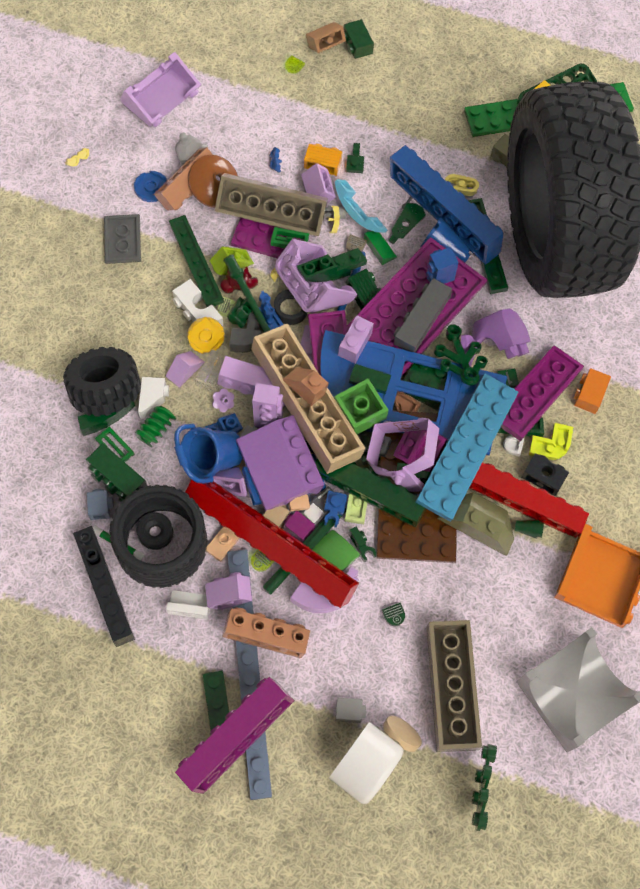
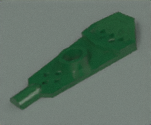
[389,203,426,244]

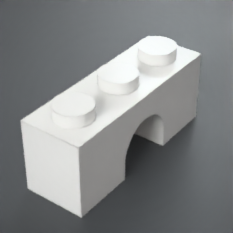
[172,279,223,326]

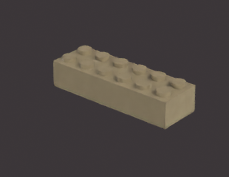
[215,173,328,236]
[426,620,482,752]

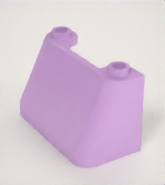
[120,52,201,127]
[275,239,357,313]

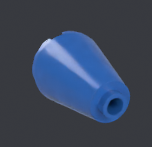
[420,217,471,262]

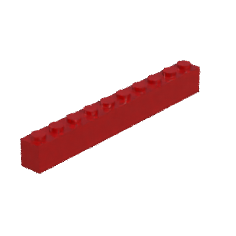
[185,479,359,608]

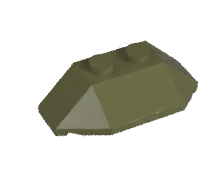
[437,492,514,556]

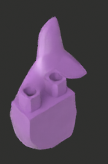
[461,308,531,367]

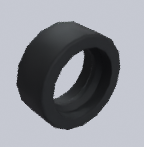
[274,289,308,325]

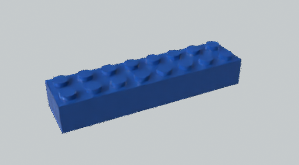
[390,145,504,264]

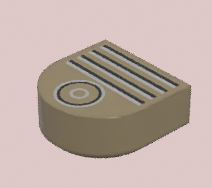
[346,234,367,252]

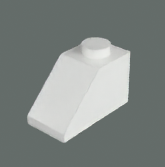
[138,377,169,419]

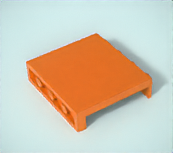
[554,524,640,628]

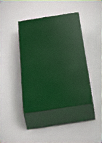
[349,364,391,394]

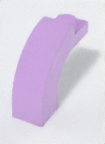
[291,567,359,613]

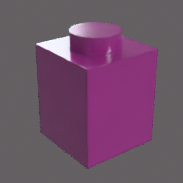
[284,511,315,543]

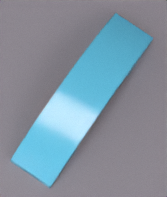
[335,179,388,233]

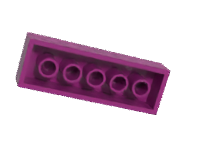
[175,677,295,794]

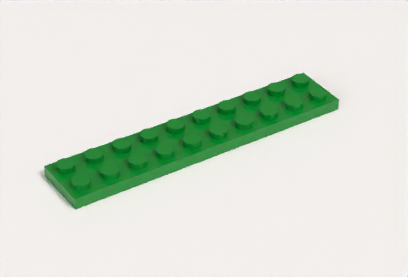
[464,82,634,137]

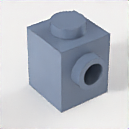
[87,489,114,520]

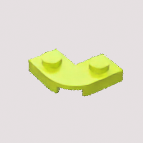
[529,423,574,460]

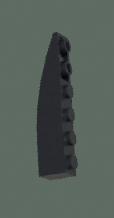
[73,526,136,647]

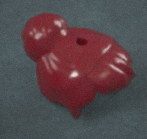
[220,267,258,294]

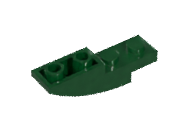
[297,248,367,282]

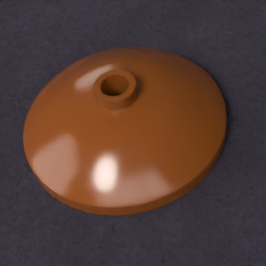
[188,155,238,208]

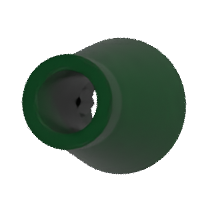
[515,520,544,539]

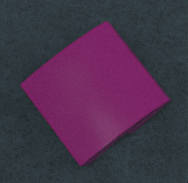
[393,430,448,473]

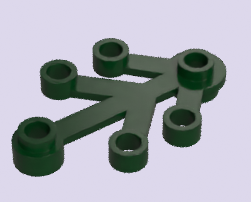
[434,324,488,385]
[472,744,497,831]

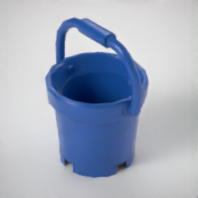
[174,424,243,484]

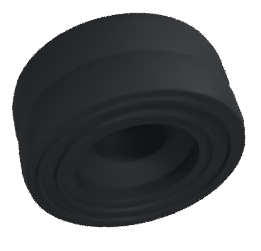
[136,512,174,550]

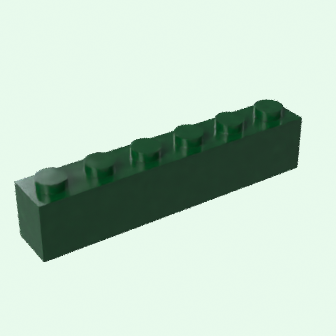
[315,458,426,528]

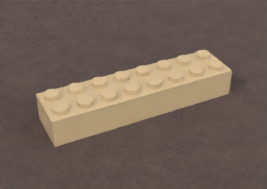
[251,324,365,474]

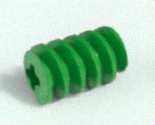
[135,406,176,447]

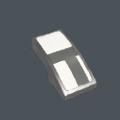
[301,486,333,527]

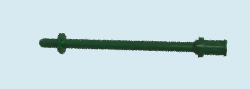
[223,255,270,333]

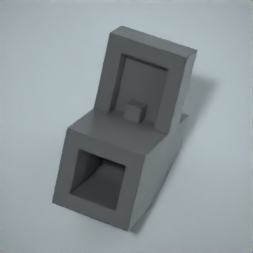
[230,313,262,353]

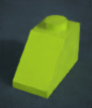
[209,246,254,275]

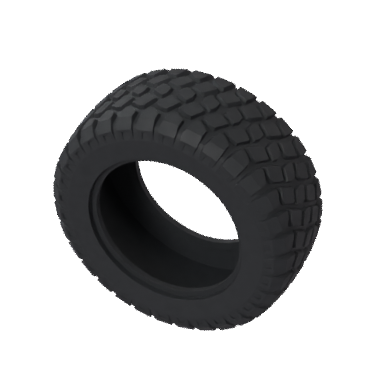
[507,82,640,298]

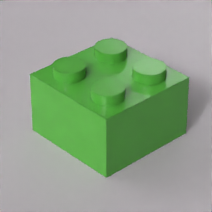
[334,379,389,434]

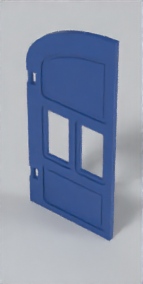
[320,330,507,456]

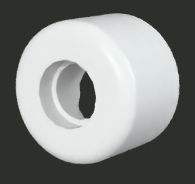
[329,722,404,804]

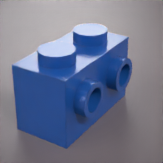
[426,247,459,284]

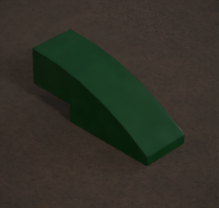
[77,401,135,436]

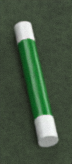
[93,525,144,560]

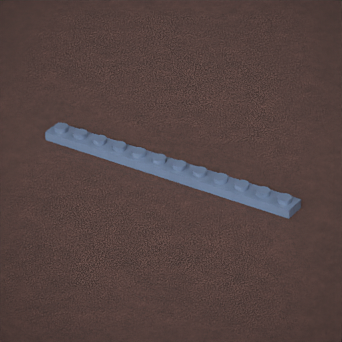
[227,550,272,800]

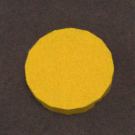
[187,317,225,354]

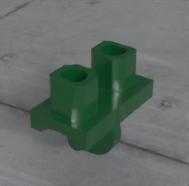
[227,297,252,328]

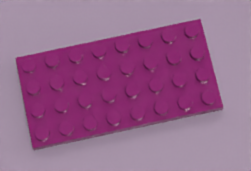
[347,237,487,376]

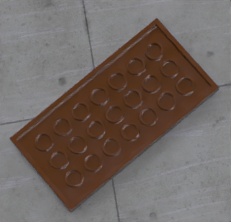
[377,411,457,563]

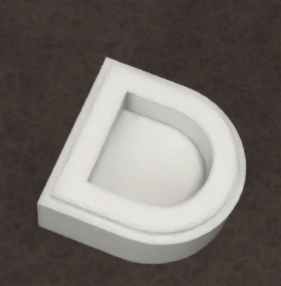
[503,435,524,457]

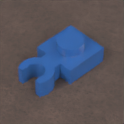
[324,491,348,527]

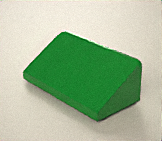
[364,231,397,265]

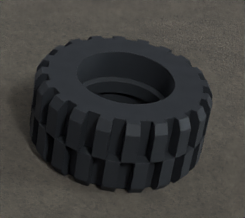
[63,347,141,416]

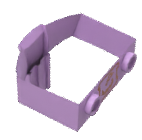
[366,418,439,492]

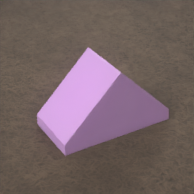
[166,351,205,388]
[213,467,247,497]

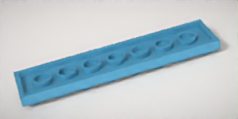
[416,374,518,522]

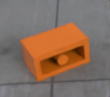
[573,368,611,414]

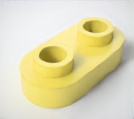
[445,174,479,196]

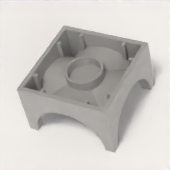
[516,627,640,752]

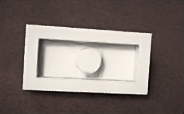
[166,590,210,619]

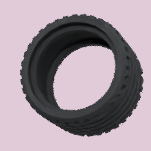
[109,485,208,588]

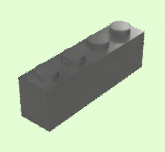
[393,278,452,353]

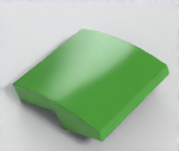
[312,530,360,571]

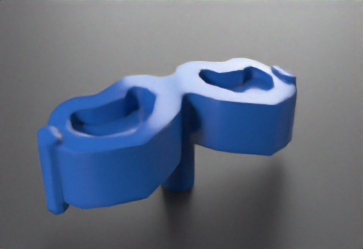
[269,147,282,173]
[259,291,275,319]

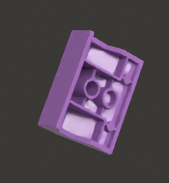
[236,415,324,511]

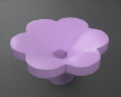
[212,388,234,412]

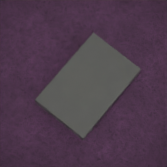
[104,214,142,264]

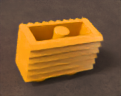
[304,143,343,176]

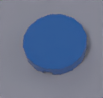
[134,171,167,202]

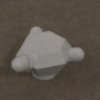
[175,133,208,167]

